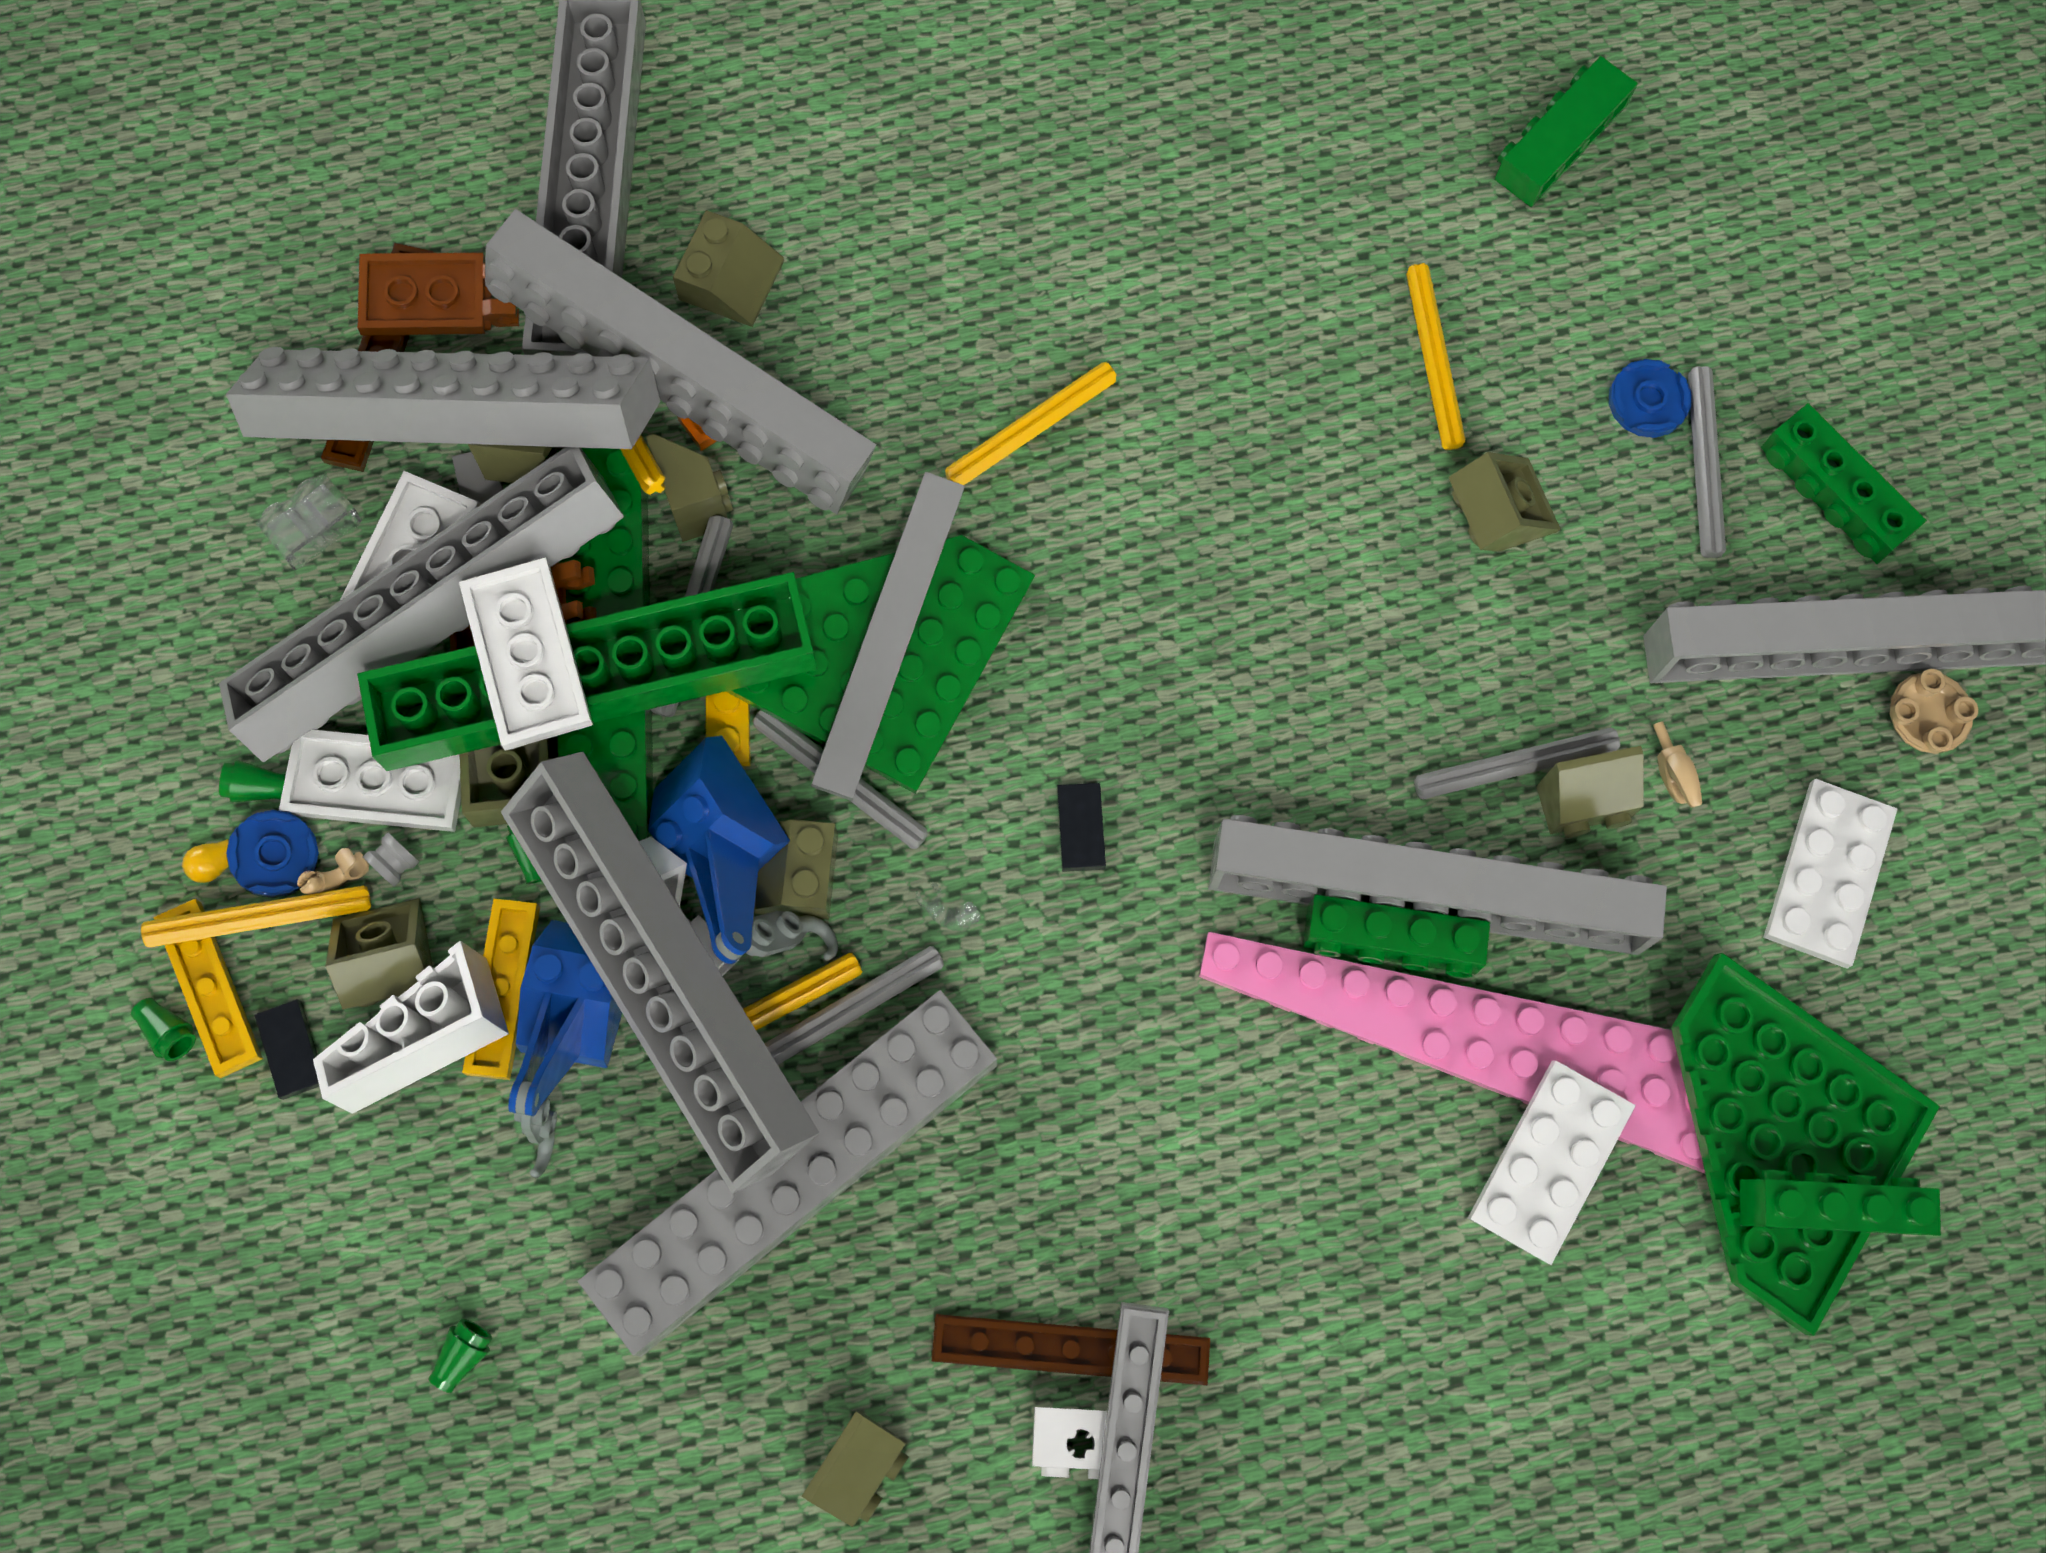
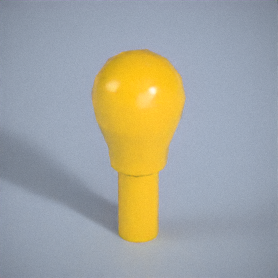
[182,839,229,883]

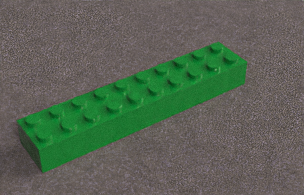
[556,448,653,841]
[357,572,817,771]

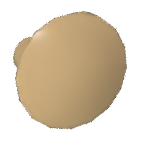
[1890,669,1978,754]

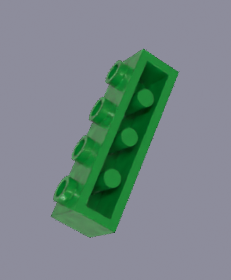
[1494,56,1638,208]
[1761,403,1927,565]
[1303,894,1490,978]
[1740,1170,1941,1236]

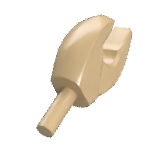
[1653,721,1702,808]

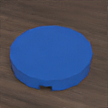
[1608,359,1692,438]
[226,810,319,898]

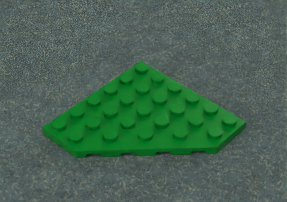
[726,535,1035,794]
[1671,953,1940,1336]

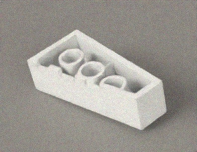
[313,941,509,1114]

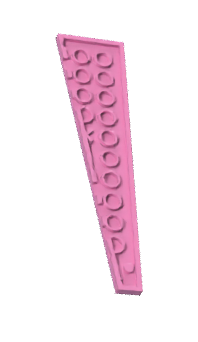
[1199,932,1705,1174]

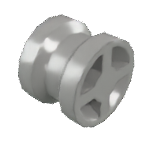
[363,832,419,887]

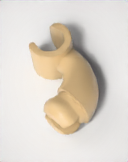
[297,848,369,895]

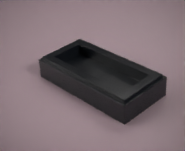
[1057,783,1106,872]
[254,999,320,1100]

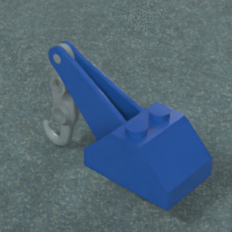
[648,735,838,964]
[508,920,622,1178]

